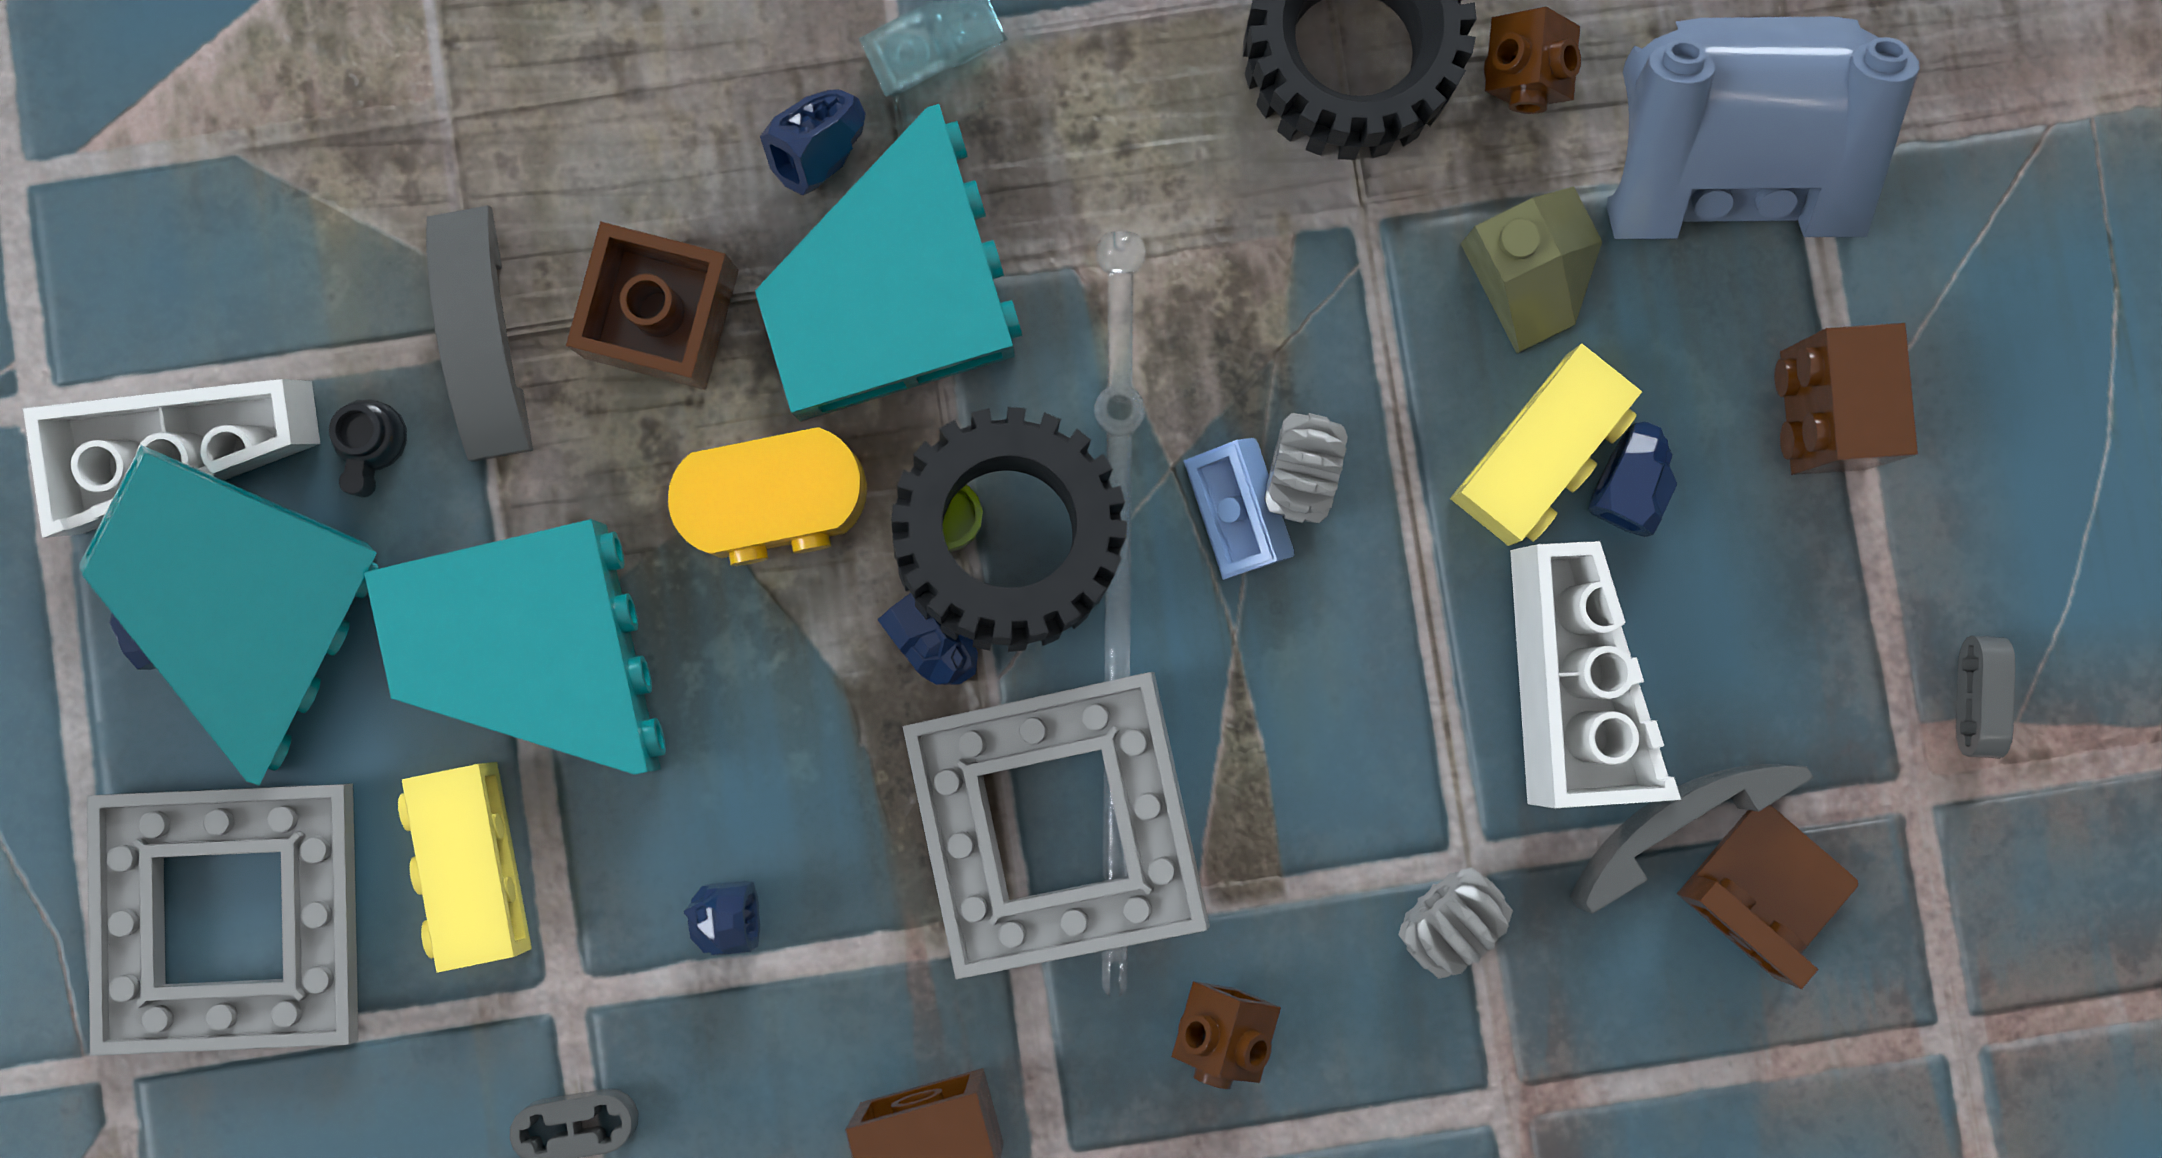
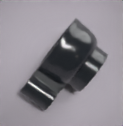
[329,400,407,497]

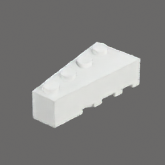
[23,379,320,538]
[1510,541,1681,808]

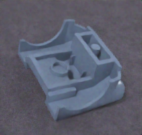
[1606,17,1920,239]

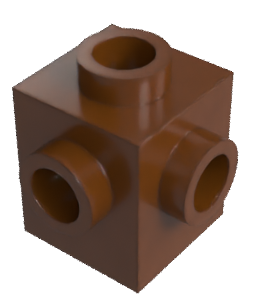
[1484,6,1581,114]
[1171,981,1281,1089]

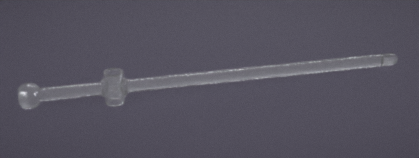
[1094,231,1146,996]

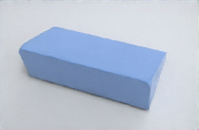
[1184,438,1294,580]

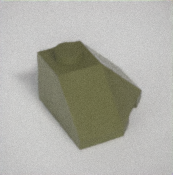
[1460,186,1603,354]

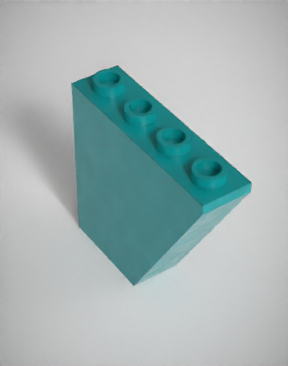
[755,104,1023,422]
[80,445,379,786]
[364,519,666,775]

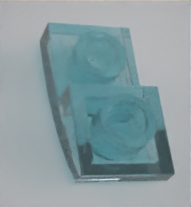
[859,0,1007,97]

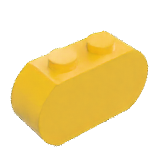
[668,427,867,566]

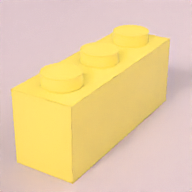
[1450,344,1642,546]
[398,762,532,973]

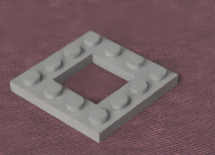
[903,672,1210,980]
[87,784,358,1056]

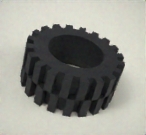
[1243,0,1477,160]
[891,407,1127,652]

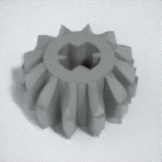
[1264,413,1348,523]
[1398,868,1513,979]

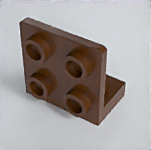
[1677,805,1859,990]

